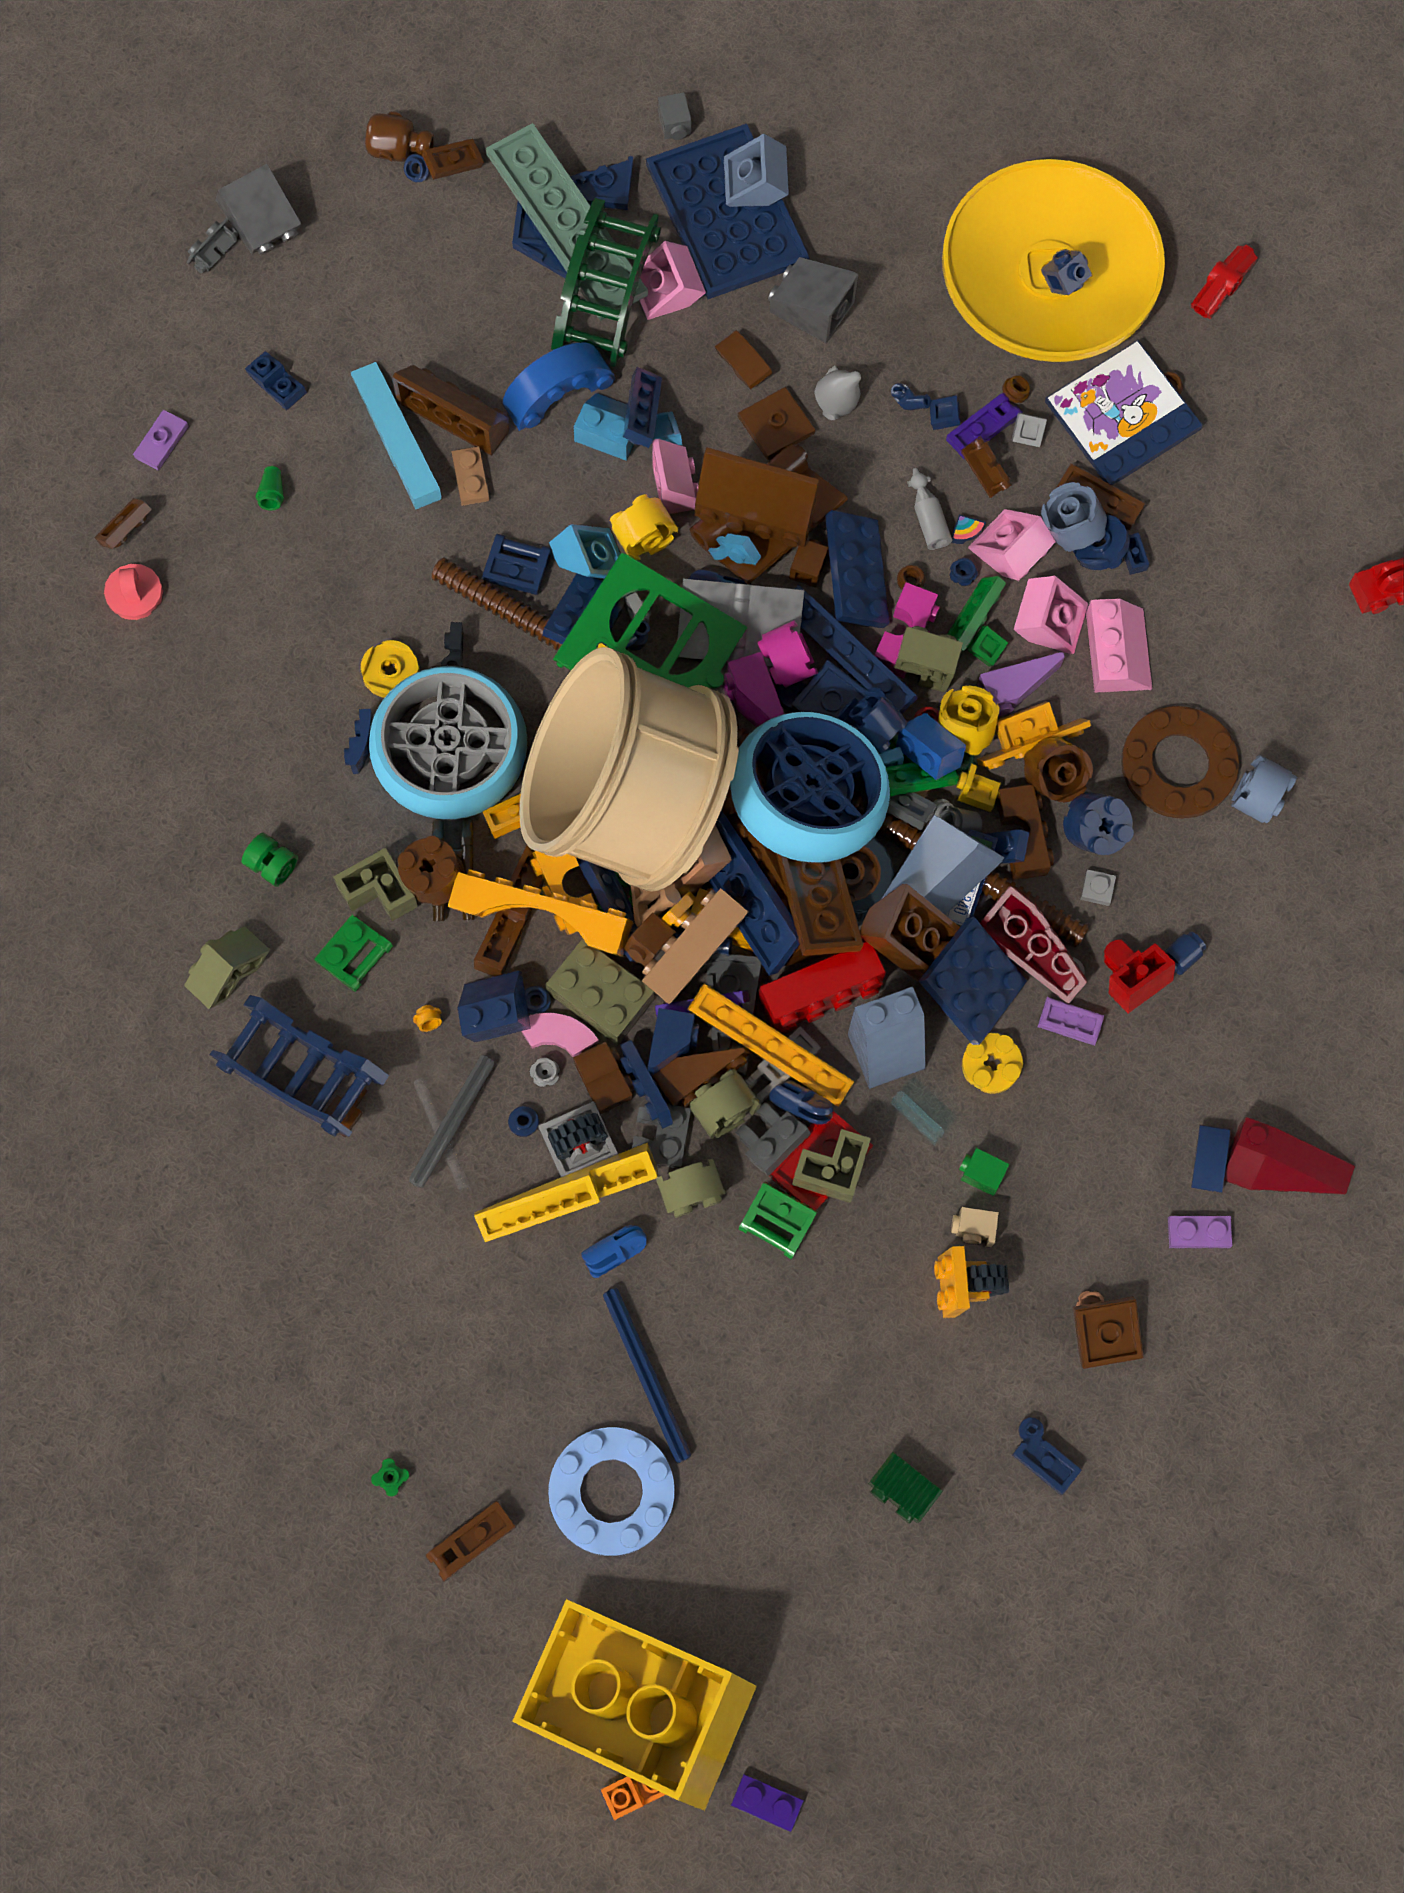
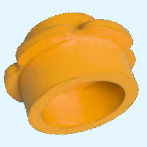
[413,1005,442,1032]

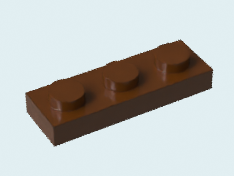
[1057,464,1145,530]

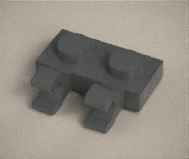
[735,1103,811,1176]
[632,1104,691,1169]

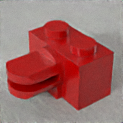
[1349,557,1404,614]
[1104,940,1175,1014]

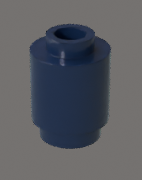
[1164,932,1206,975]

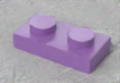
[1168,1216,1232,1248]

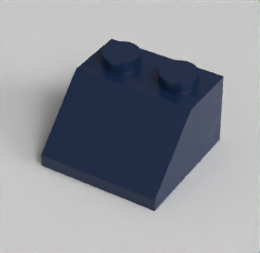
[458,970,531,1042]
[648,1008,699,1081]

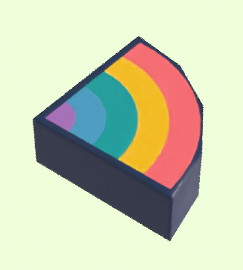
[951,514,986,544]

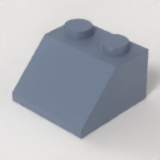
[724,134,789,207]

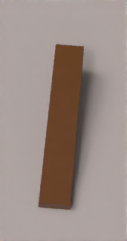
[474,845,544,977]

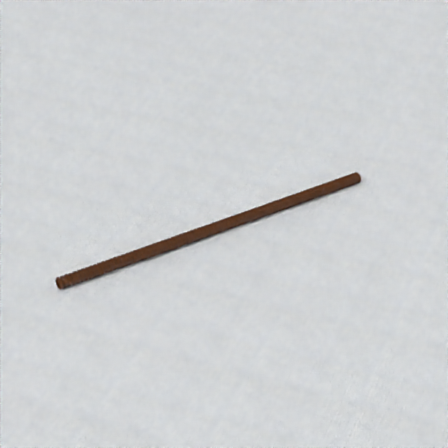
[432,557,1089,947]

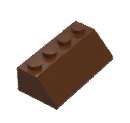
[392,365,510,456]
[860,884,960,984]

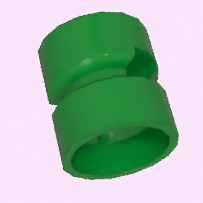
[241,832,298,887]

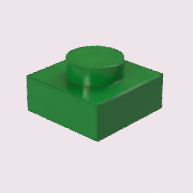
[967,626,1008,667]

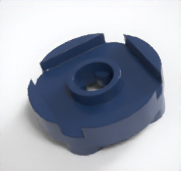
[1073,515,1130,570]

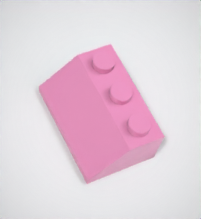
[1086,599,1152,693]

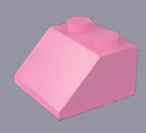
[640,241,706,320]
[652,439,698,514]
[968,509,1056,580]
[1013,576,1088,654]

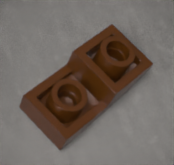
[715,330,772,390]

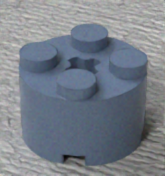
[1041,482,1107,552]
[1231,755,1297,823]

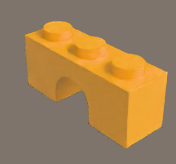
[530,851,598,935]

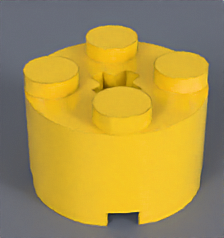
[610,494,678,560]
[938,686,999,755]

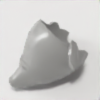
[814,365,861,420]

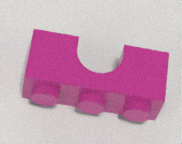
[874,582,940,678]

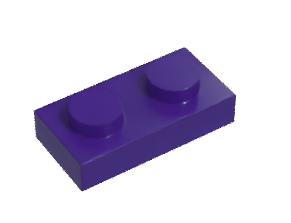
[731,1774,803,1832]

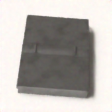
[677,579,804,666]

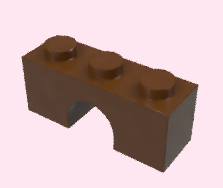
[996,784,1054,881]

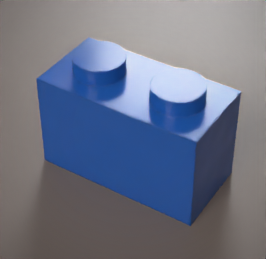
[896,713,966,780]

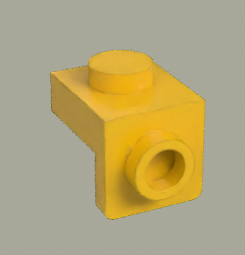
[956,764,1000,812]

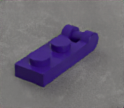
[946,392,1023,460]

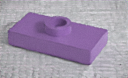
[133,410,189,471]
[1037,997,1104,1046]

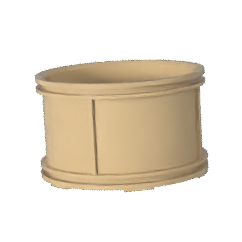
[519,647,739,892]

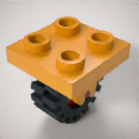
[934,1246,1010,1318]

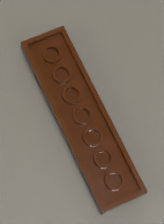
[755,759,863,956]

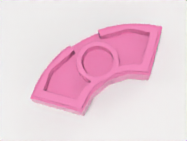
[521,1013,599,1057]

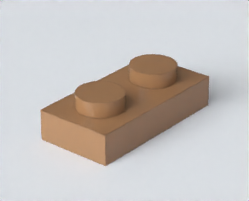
[451,447,489,506]

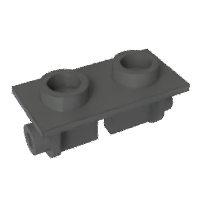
[186,217,239,273]

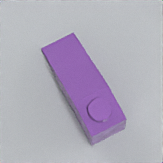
[977,652,1064,716]

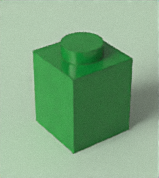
[959,1148,1009,1196]

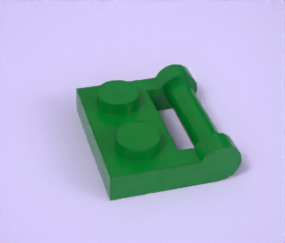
[314,914,394,992]
[738,1182,818,1260]

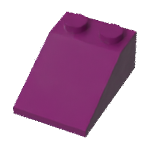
[723,652,784,728]

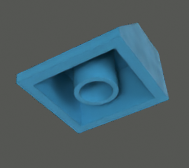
[574,393,634,461]

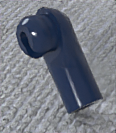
[891,383,931,410]

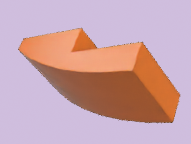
[601,1776,665,1820]

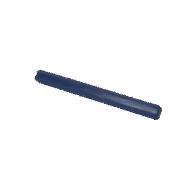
[603,1288,691,1463]

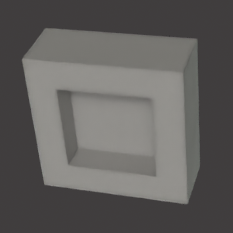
[1011,413,1047,447]
[625,592,651,624]
[1080,869,1116,906]

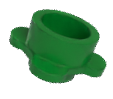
[371,1458,409,1497]

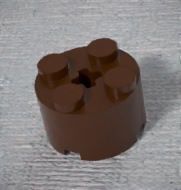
[1024,737,1093,803]
[397,836,465,905]

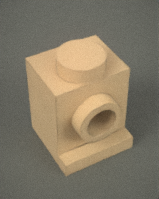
[951,1207,999,1247]

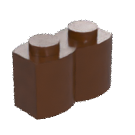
[573,1042,635,1114]

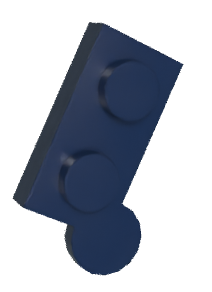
[1012,1417,1082,1495]

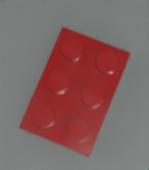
[769,1111,874,1210]

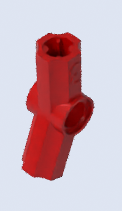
[1191,245,1258,319]

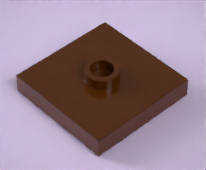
[738,387,815,460]
[1073,1296,1144,1369]

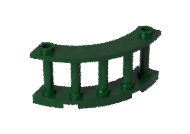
[551,198,661,367]

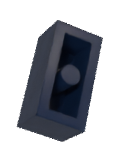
[1124,533,1149,575]

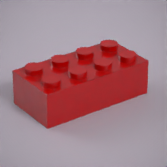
[758,942,886,1034]

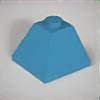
[549,524,620,578]

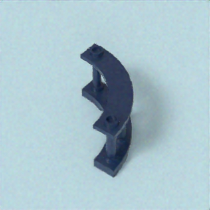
[209,995,390,1137]

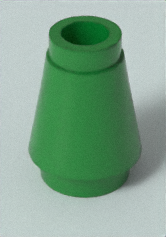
[255,466,284,510]

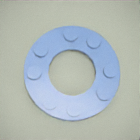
[548,1427,674,1556]

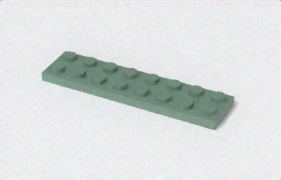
[486,123,648,321]

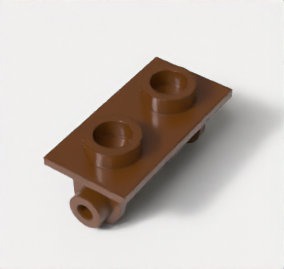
[960,436,1011,498]

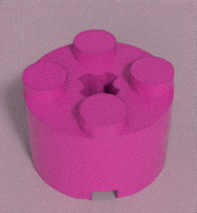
[758,620,818,688]

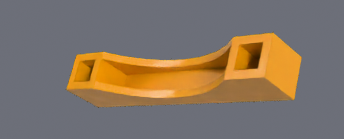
[447,869,633,957]

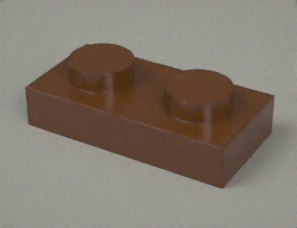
[422,138,484,180]
[94,498,152,549]

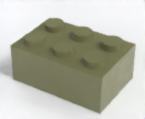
[546,939,654,1046]

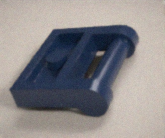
[482,534,552,595]

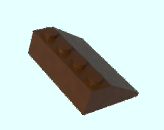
[695,447,819,547]

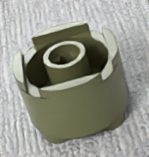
[690,1069,761,1139]
[656,1159,726,1218]

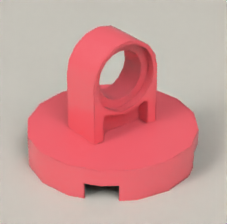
[104,564,163,620]

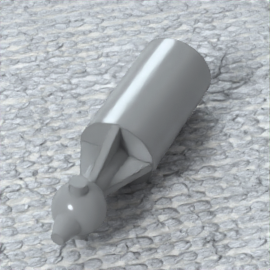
[907,468,952,550]

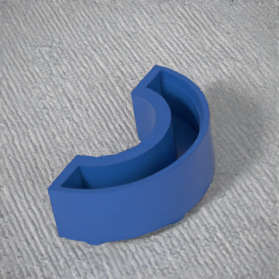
[503,342,616,431]

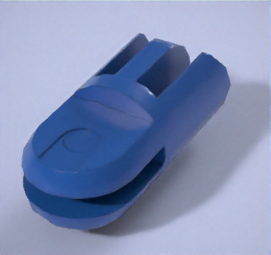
[581,1225,647,1278]

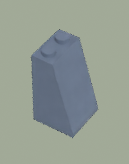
[882,815,1004,915]
[848,987,925,1089]

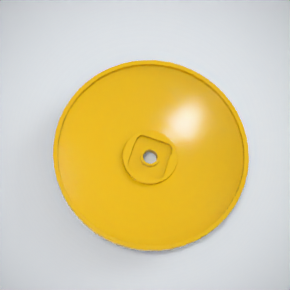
[942,159,1165,362]

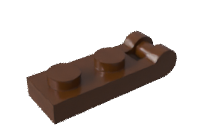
[425,1501,516,1582]

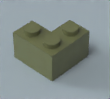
[894,626,963,693]
[333,848,418,921]
[184,926,270,1009]
[792,1129,871,1203]

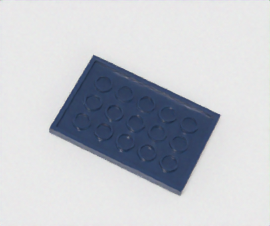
[646,123,810,300]

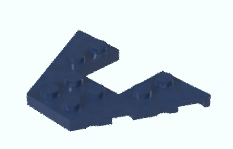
[512,156,633,278]

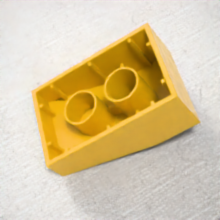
[512,1599,757,1811]

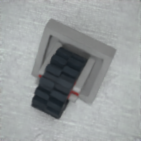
[538,1101,618,1177]

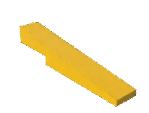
[474,1143,658,1242]

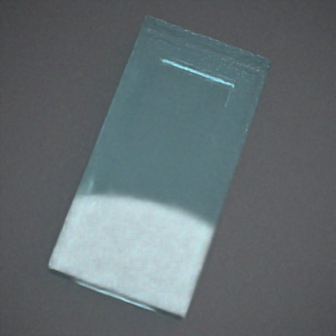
[891,1091,944,1145]

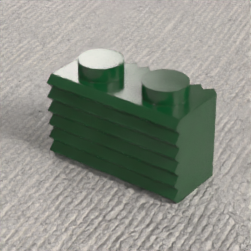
[868,1452,943,1524]

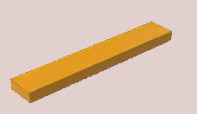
[688,984,854,1107]

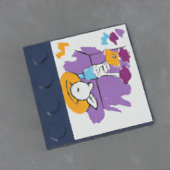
[1045,340,1202,485]

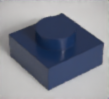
[930,396,961,430]

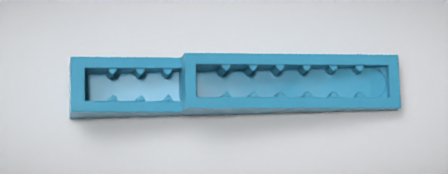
[350,362,442,509]

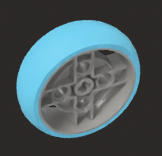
[369,666,527,819]

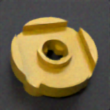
[361,640,419,698]
[962,1033,1023,1094]

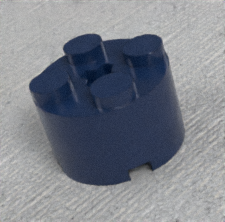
[837,688,907,754]
[1063,792,1134,855]

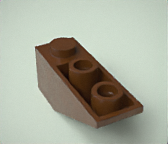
[653,1048,752,1107]

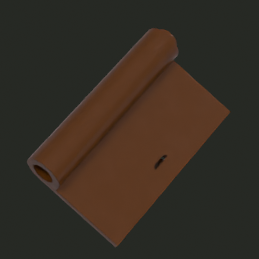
[689,444,848,585]

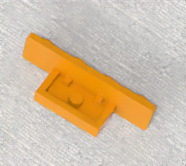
[977,701,1091,769]

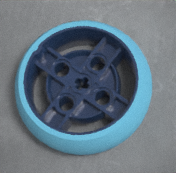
[730,712,890,863]

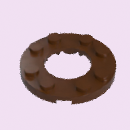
[1121,706,1239,819]

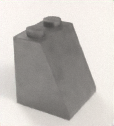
[215,164,301,255]
[768,257,858,343]

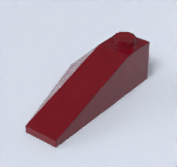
[979,884,1088,1004]
[1224,1117,1355,1195]

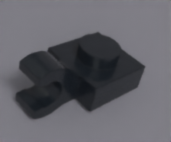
[441,622,464,667]

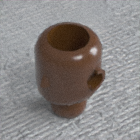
[365,112,434,162]

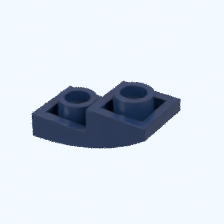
[245,351,307,411]
[344,708,373,774]
[1191,1125,1230,1192]

